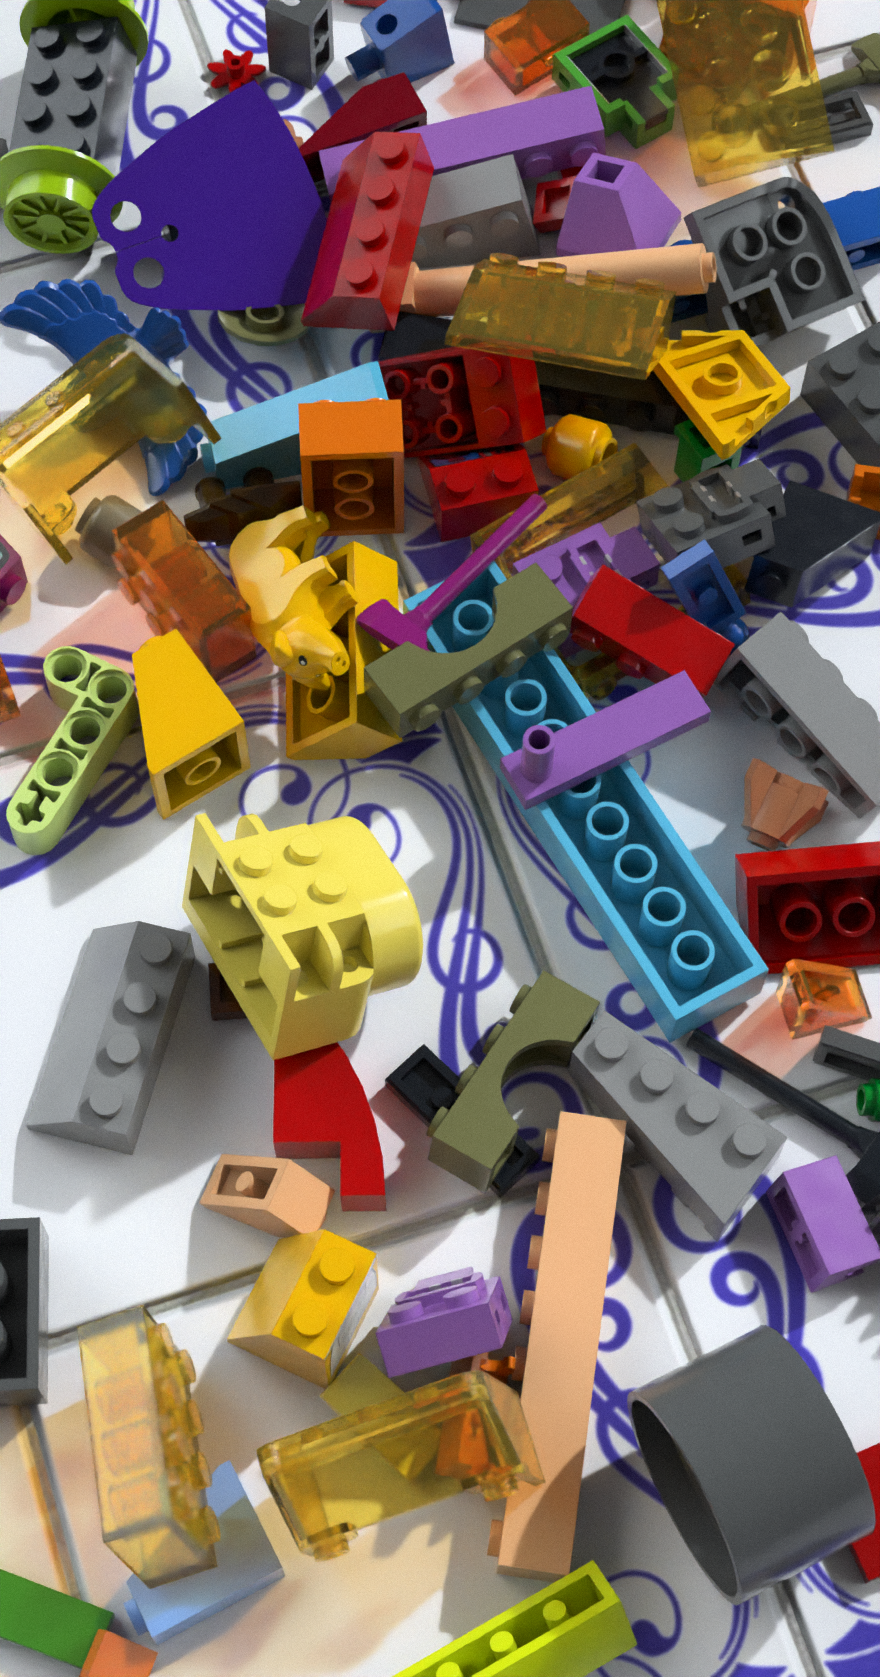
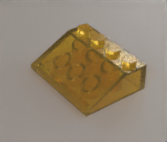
[656,0,835,188]
[445,253,676,380]

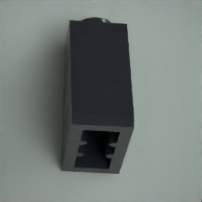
[744,480,880,608]

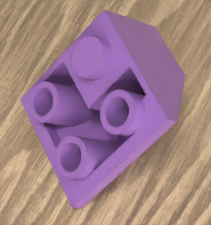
[556,152,681,257]

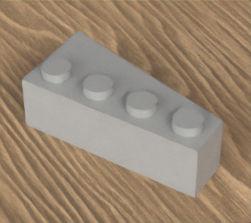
[411,154,541,269]
[713,612,880,819]
[569,1010,788,1243]

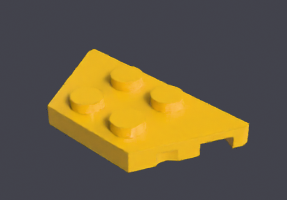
[636,330,791,460]

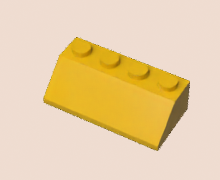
[286,541,402,760]

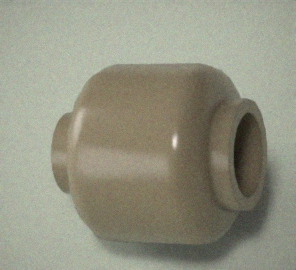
[75,495,153,569]

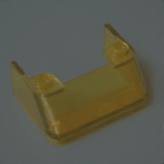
[0,334,222,564]
[256,1370,546,1562]

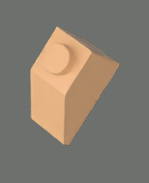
[199,1154,335,1238]

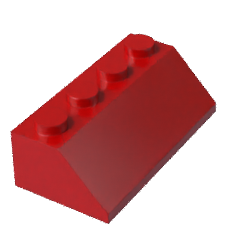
[301,132,434,331]
[735,841,880,975]

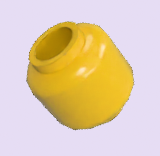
[542,414,618,484]

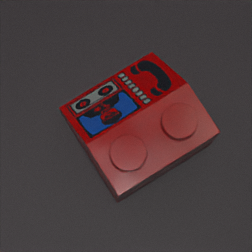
[418,444,539,542]

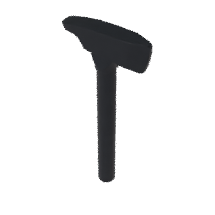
[686,1028,880,1204]

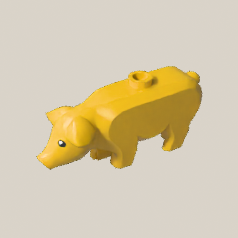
[229,505,359,690]

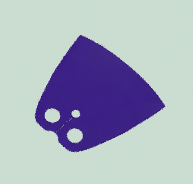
[92,80,327,311]

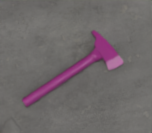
[357,494,547,651]

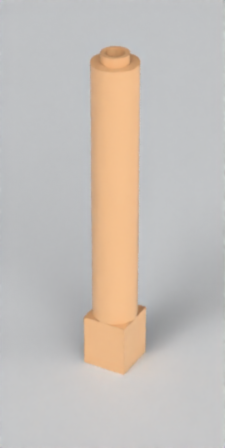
[369,243,717,333]

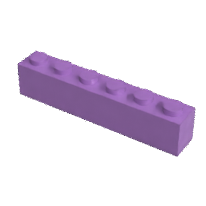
[319,86,606,203]

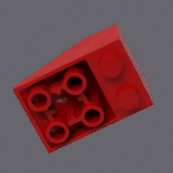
[378,335,547,458]

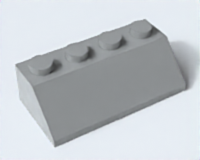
[26,921,196,1155]

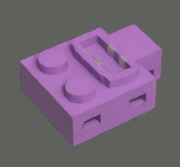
[512,523,660,660]
[376,1266,513,1378]

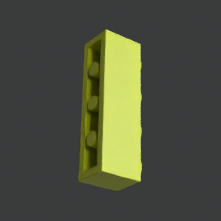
[392,1560,638,1677]

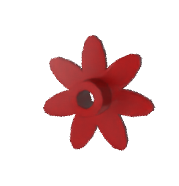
[207,49,266,93]

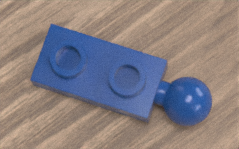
[660,539,749,656]

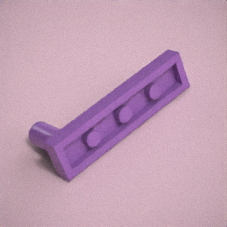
[500,670,711,810]

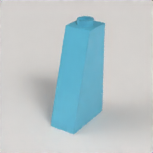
[200,361,389,489]

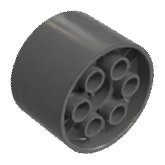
[627,1325,876,1605]

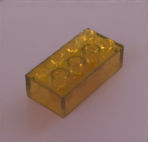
[77,1305,221,1589]

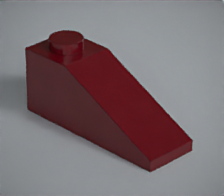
[299,72,427,183]

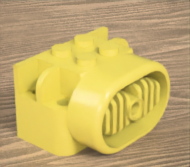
[182,813,423,1060]

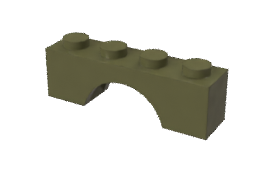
[364,562,573,738]
[426,970,600,1193]

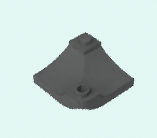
[683,177,865,347]

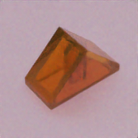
[776,959,872,1040]

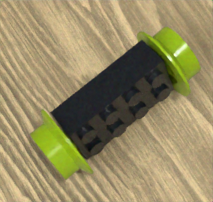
[0,0,149,254]

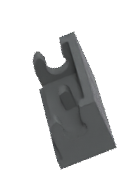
[264,0,334,90]

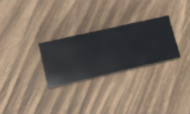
[385,1044,540,1198]

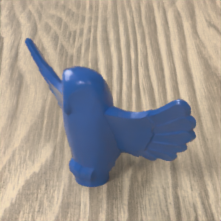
[0,279,207,496]

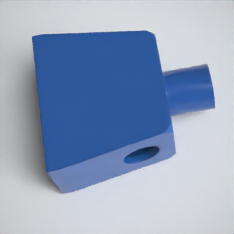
[345,0,454,83]

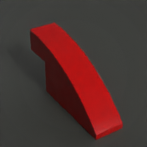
[273,1042,387,1212]

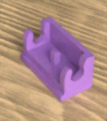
[766,1155,880,1293]

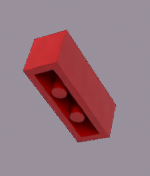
[570,564,735,698]

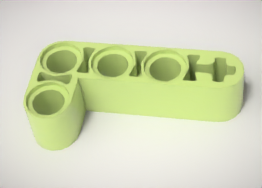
[6,646,139,855]

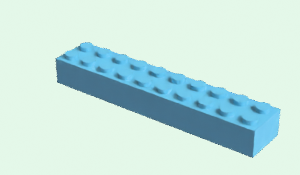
[403,561,769,1043]

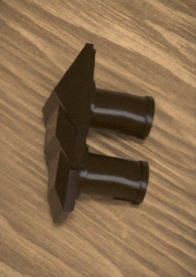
[183,467,303,546]

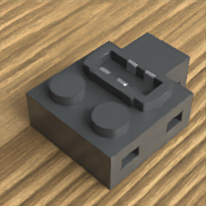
[636,459,786,568]

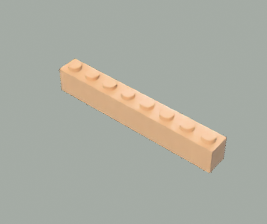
[487,1111,627,1583]

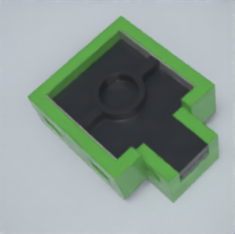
[552,14,681,150]

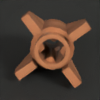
[741,758,829,851]

